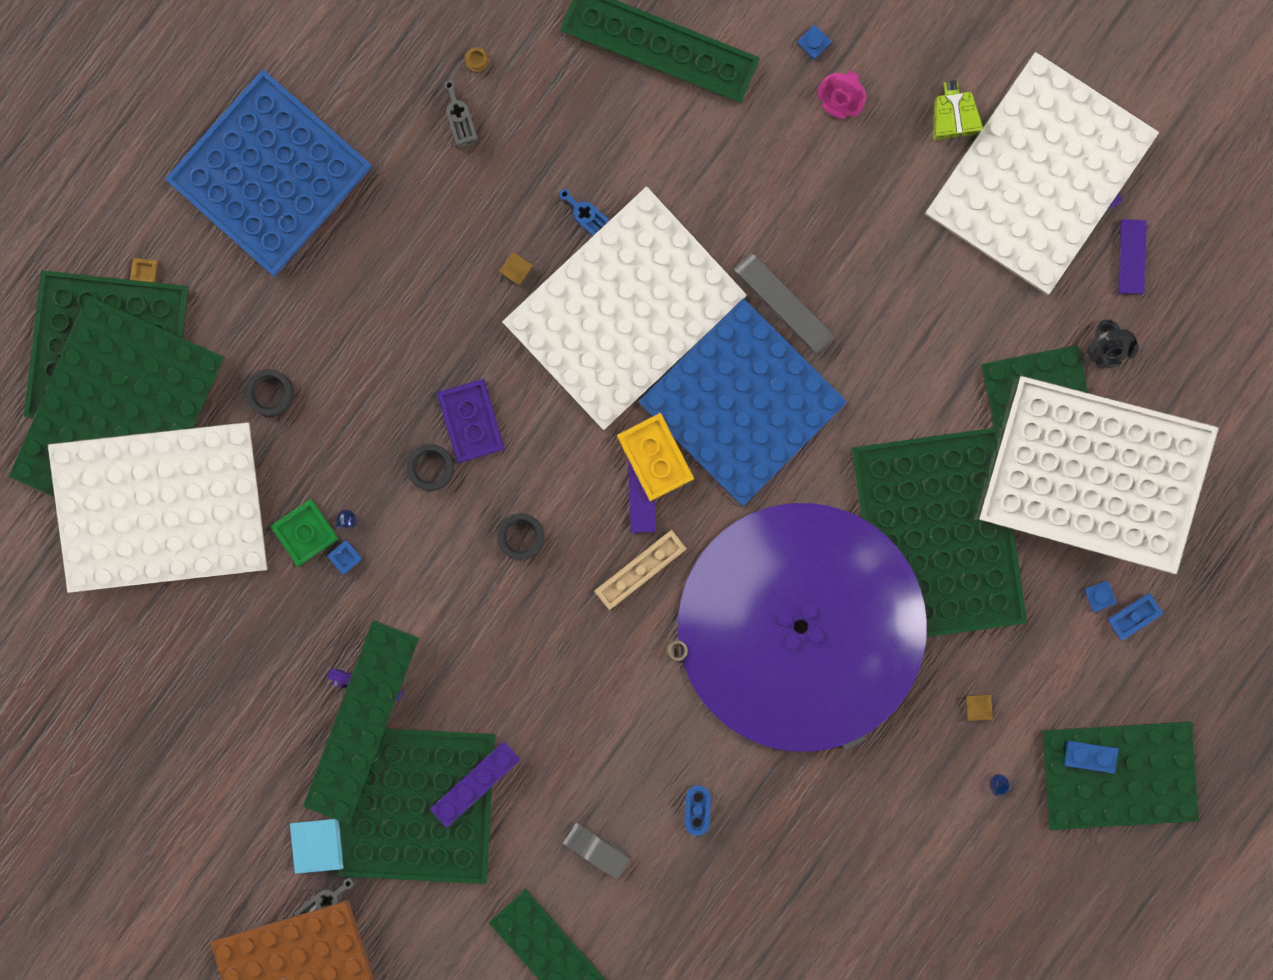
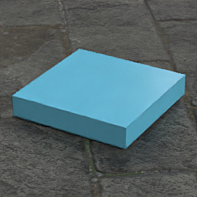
[290,819,343,873]

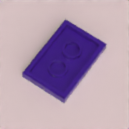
[437,379,505,464]

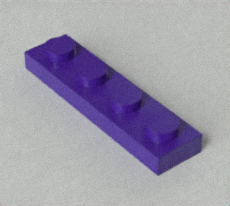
[430,741,521,828]

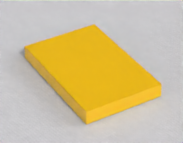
[617,413,694,501]

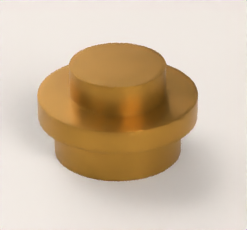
[465,47,489,72]

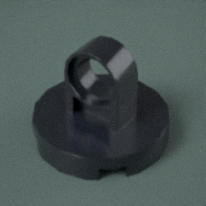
[1088,319,1139,368]

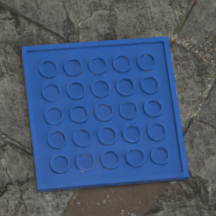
[165,69,373,277]
[638,298,847,507]

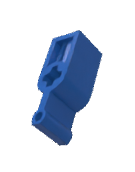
[559,189,610,237]

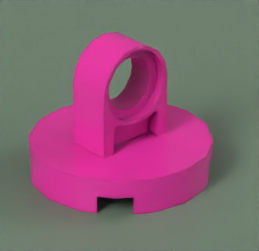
[817,70,867,119]

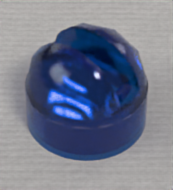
[336,510,357,528]
[989,774,1011,796]

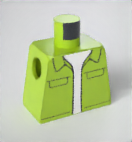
[933,80,983,141]

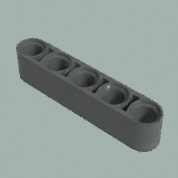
[732,252,834,355]

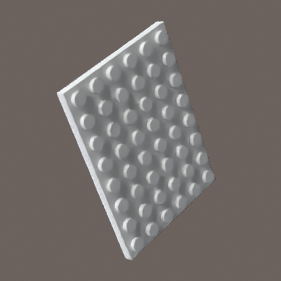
[925,52,1159,296]
[502,186,747,430]
[980,376,1218,575]
[48,422,268,593]

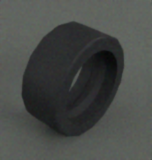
[245,369,294,417]
[406,444,454,491]
[497,513,545,560]

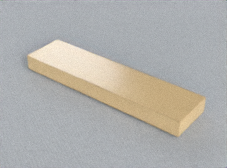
[594,530,687,610]

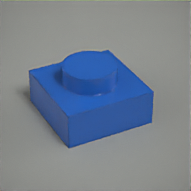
[797,25,832,61]
[328,540,363,575]
[1084,580,1117,612]

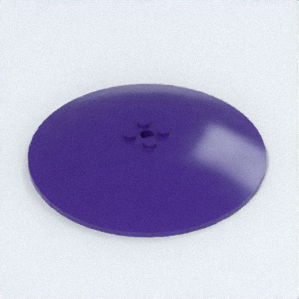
[678,503,927,752]

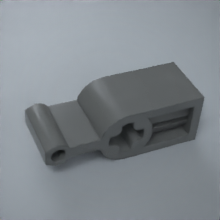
[444,80,479,149]
[563,822,631,880]
[295,877,357,916]

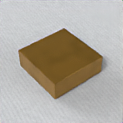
[499,252,534,287]
[130,258,159,283]
[965,694,993,721]

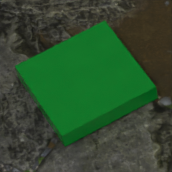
[270,498,339,567]

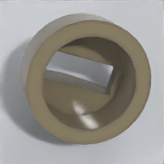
[666,641,688,661]

